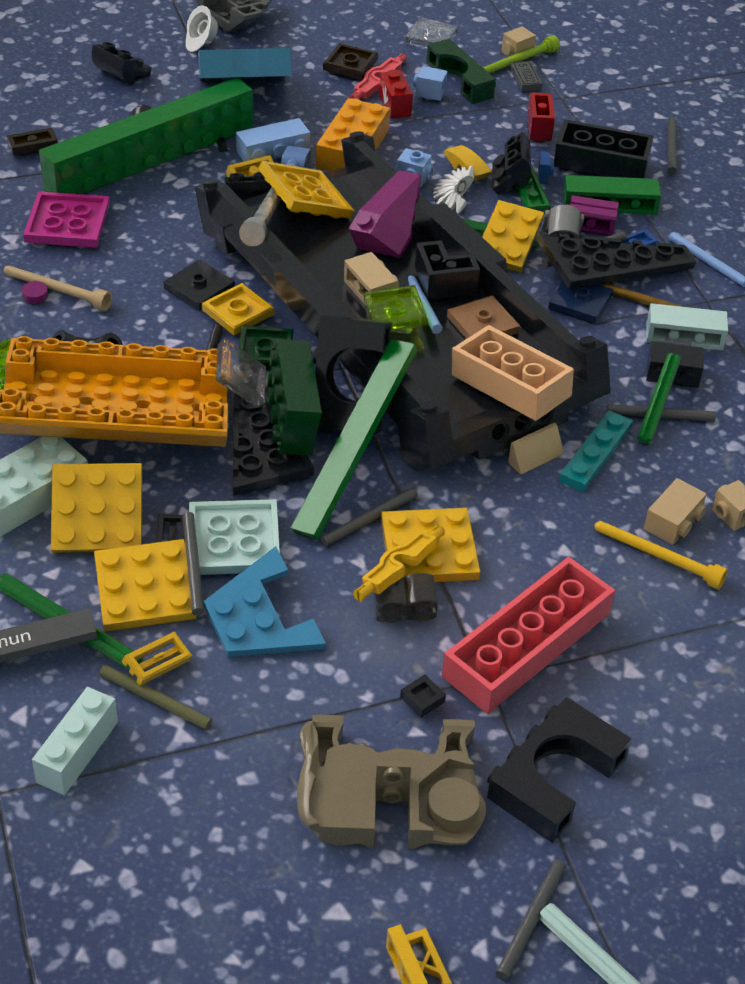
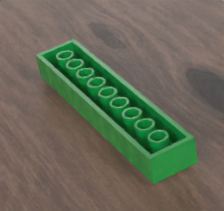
[39,78,253,194]

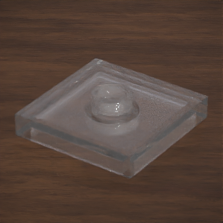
[405,17,458,48]
[216,339,266,408]

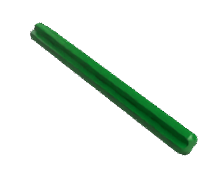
[0,573,143,670]

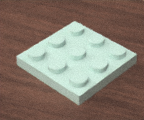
[189,499,280,575]

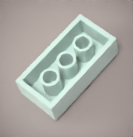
[0,436,88,537]

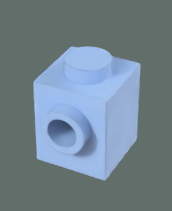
[413,66,448,101]

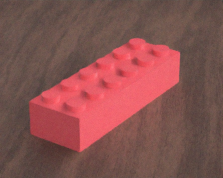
[441,556,615,714]

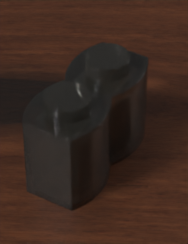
[373,573,438,623]

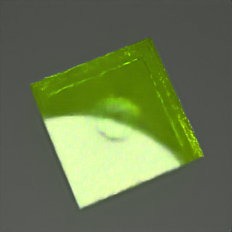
[364,285,428,331]

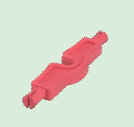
[349,53,407,100]

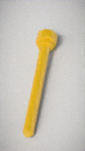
[594,521,728,590]

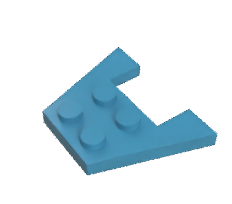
[203,546,326,657]

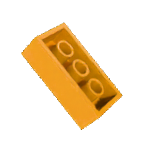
[316,98,390,171]

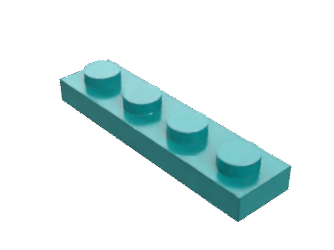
[559,410,633,492]

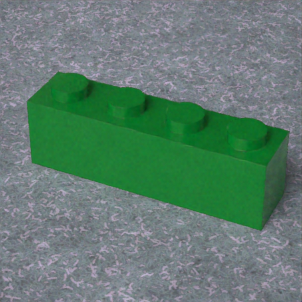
[562,175,661,215]

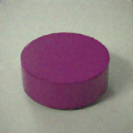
[21,281,48,304]

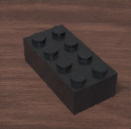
[554,119,654,178]

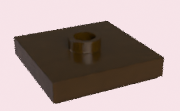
[323,43,378,80]

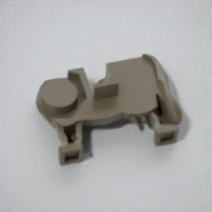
[297,715,486,849]

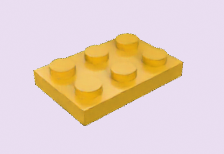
[482,200,544,273]

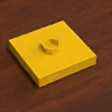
[202,283,274,336]

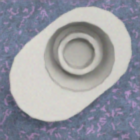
[186,5,218,52]

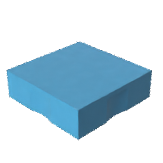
[198,48,291,79]

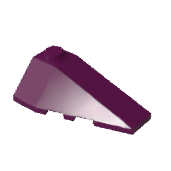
[349,170,422,258]

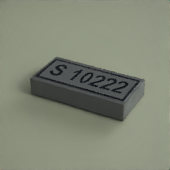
[510,61,543,92]

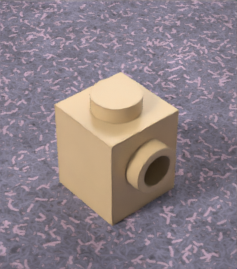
[501,26,536,57]
[712,480,745,531]

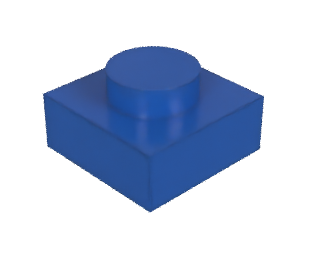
[538,151,554,184]

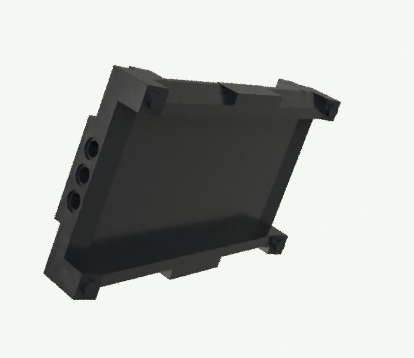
[195,131,611,470]

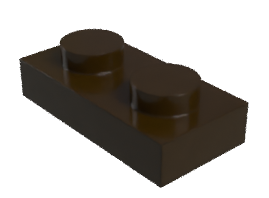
[7,127,58,156]

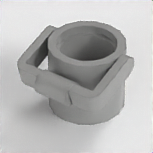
[542,205,584,239]

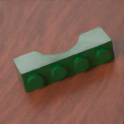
[426,39,496,104]

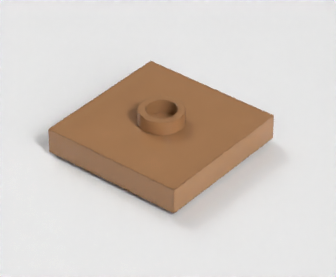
[447,295,520,339]

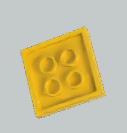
[258,161,354,219]
[51,463,142,553]
[381,507,480,585]
[94,539,197,632]

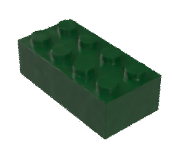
[265,339,322,455]

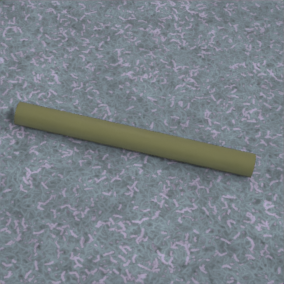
[99,664,213,731]

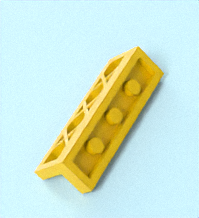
[386,924,452,984]

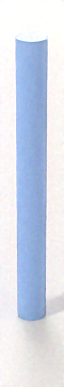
[669,232,745,287]
[408,276,442,334]

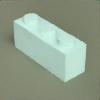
[646,303,728,351]
[32,687,118,796]

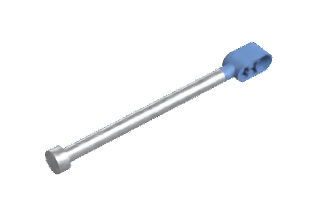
[239,146,311,246]

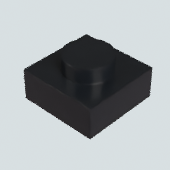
[400,674,446,718]

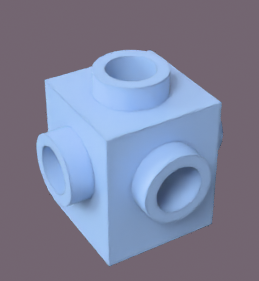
[396,148,434,187]

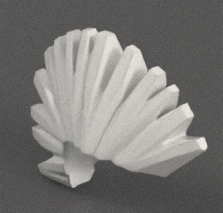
[433,166,474,214]

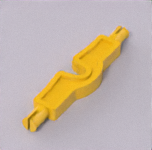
[353,524,445,602]

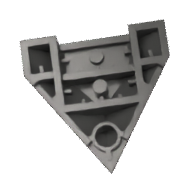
[196,0,272,32]

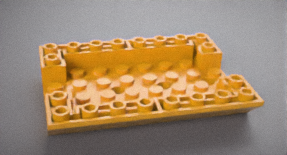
[0,336,229,447]

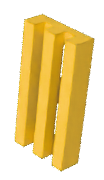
[122,632,192,686]

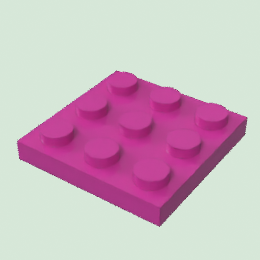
[23,191,110,248]

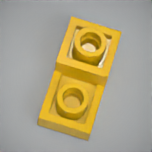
[443,145,492,181]

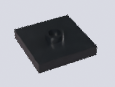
[163,259,235,311]

